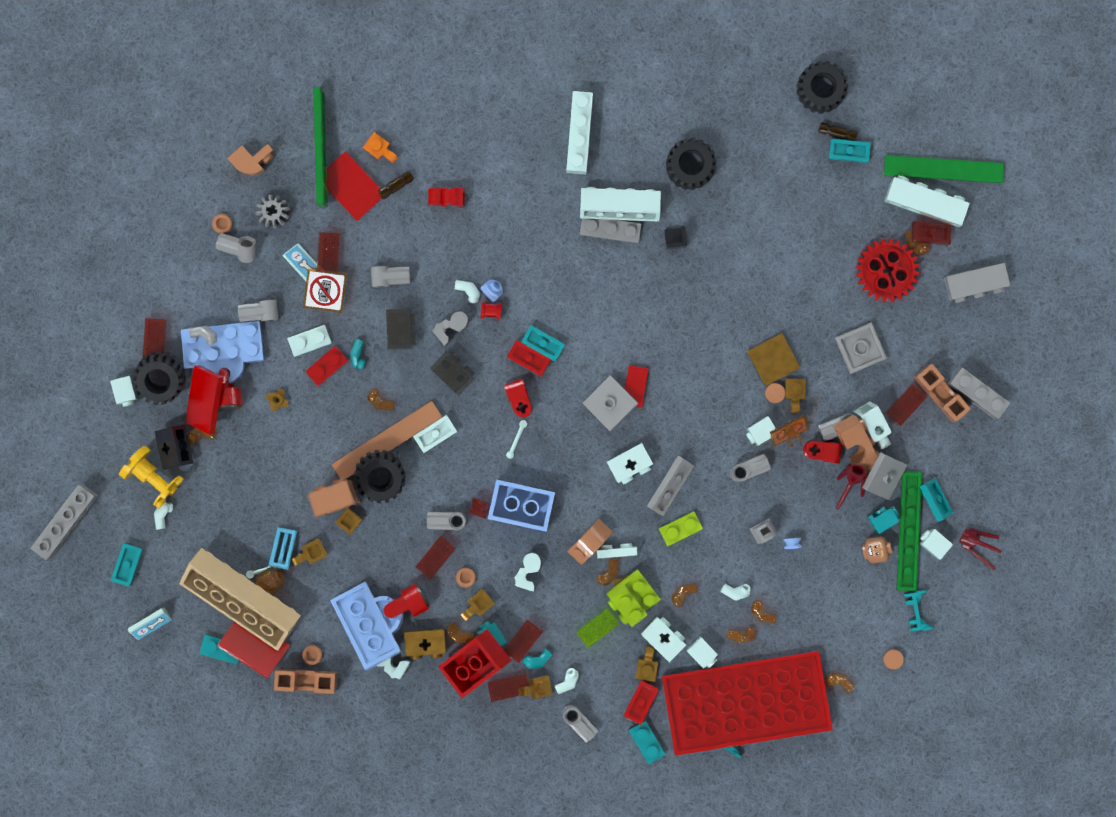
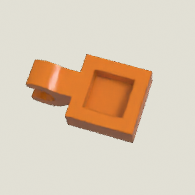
[362,132,398,164]

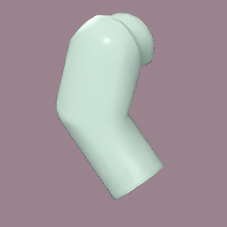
[455,280,480,303]
[154,502,173,530]
[720,584,751,601]
[555,668,579,695]

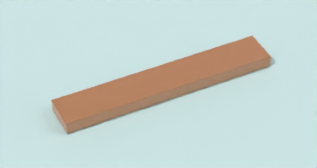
[331,401,443,479]

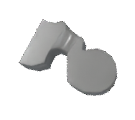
[432,311,468,347]
[749,518,778,544]

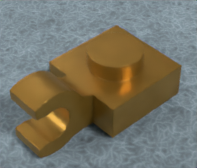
[785,379,806,413]
[292,538,328,566]
[461,588,495,621]
[635,645,658,682]
[518,675,553,699]

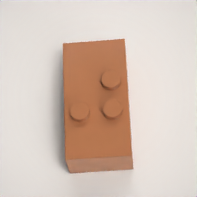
[308,478,361,517]

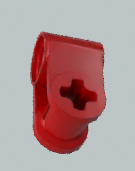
[504,378,532,418]
[803,441,843,464]

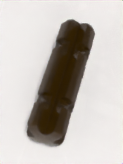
[818,122,857,141]
[378,171,414,199]

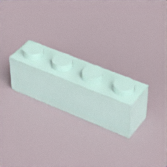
[566,91,593,175]
[884,176,970,227]
[580,187,661,222]

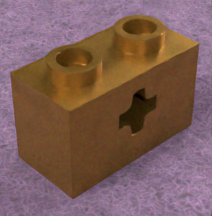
[404,628,446,659]

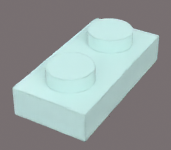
[287,325,332,357]
[413,415,457,453]
[597,543,637,558]

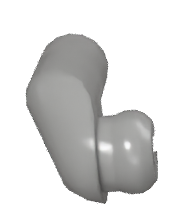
[189,326,217,345]

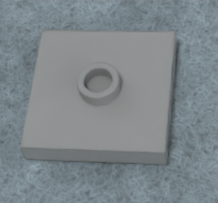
[834,322,887,374]
[583,375,639,432]
[862,452,907,500]

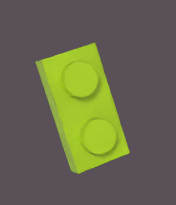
[658,511,703,547]

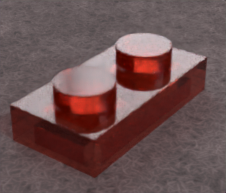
[912,221,951,246]
[317,232,339,274]
[143,318,166,357]
[885,384,927,426]
[416,536,456,579]
[504,619,543,663]
[487,673,529,702]

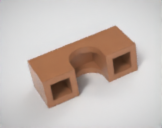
[913,364,971,423]
[833,414,880,475]
[274,668,337,694]

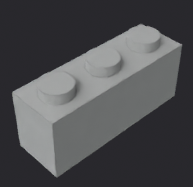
[944,263,1010,303]
[947,368,1010,420]

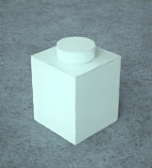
[110,376,139,407]
[746,416,776,446]
[919,529,953,560]
[686,636,718,669]

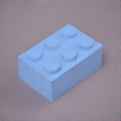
[488,480,555,532]

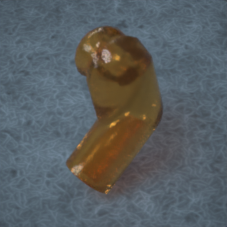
[905,230,929,255]
[672,583,697,607]
[447,624,474,643]
[825,673,855,693]

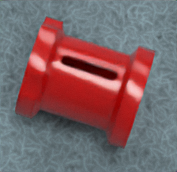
[480,301,502,320]

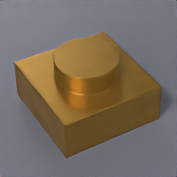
[335,507,363,535]

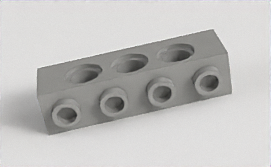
[30,484,98,560]

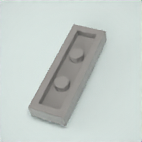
[580,219,641,244]
[647,456,694,516]

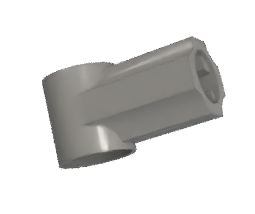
[216,233,256,263]
[371,266,411,288]
[238,300,279,322]
[818,414,858,442]
[730,454,771,482]
[427,512,467,530]
[562,705,598,743]

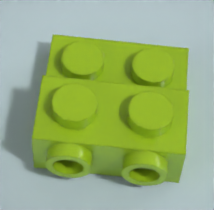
[606,569,661,627]

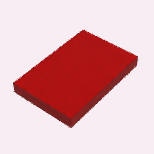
[327,151,382,222]
[185,365,224,434]
[218,622,290,679]

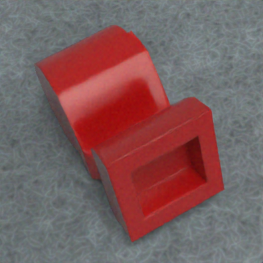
[427,188,465,208]

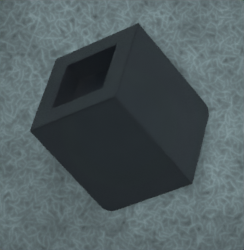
[664,226,687,250]

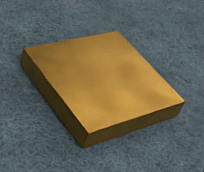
[747,333,800,386]

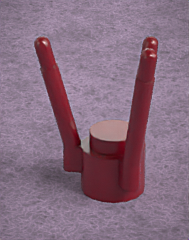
[836,464,868,510]
[959,528,1002,570]

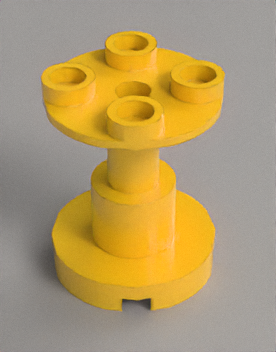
[119,446,184,509]

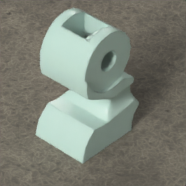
[514,553,541,592]
[377,657,412,680]

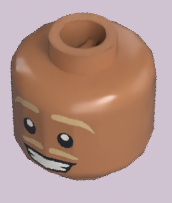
[862,536,893,564]

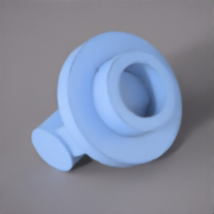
[480,279,503,303]

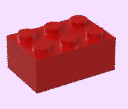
[438,629,512,698]

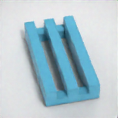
[269,527,297,570]

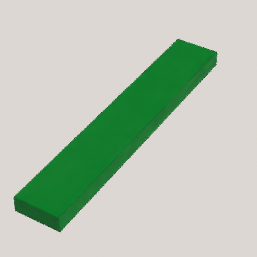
[313,87,328,208]
[883,155,1004,184]
[896,471,922,591]

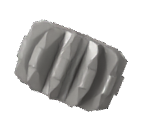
[256,194,290,228]

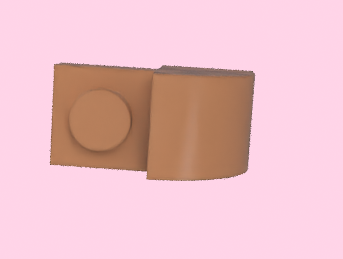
[227,144,275,176]
[567,519,613,565]

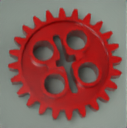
[855,238,920,303]

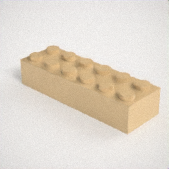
[179,548,301,651]

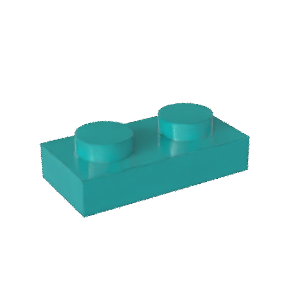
[828,139,871,163]
[521,325,565,362]
[920,478,954,522]
[111,543,143,587]
[199,634,239,665]
[628,720,666,764]

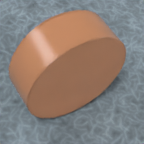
[212,214,233,234]
[765,383,785,403]
[456,567,476,588]
[302,645,322,665]
[883,649,904,670]

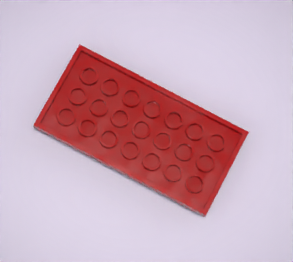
[662,651,833,756]

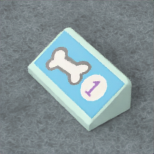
[282,243,325,283]
[128,608,172,640]

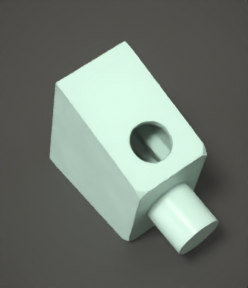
[853,402,892,449]

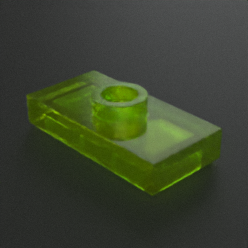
[576,608,619,648]

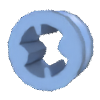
[783,538,802,549]

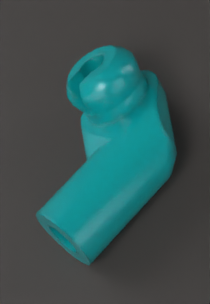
[350,339,366,370]
[523,648,553,669]

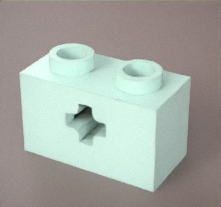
[607,443,653,485]
[640,616,686,662]

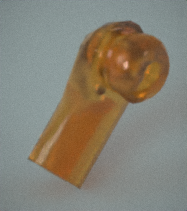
[367,389,394,410]
[187,428,216,445]
[597,559,618,586]
[751,600,776,624]
[726,628,757,643]

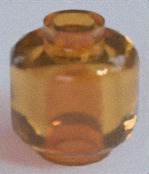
[255,567,286,595]

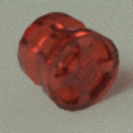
[468,498,491,519]

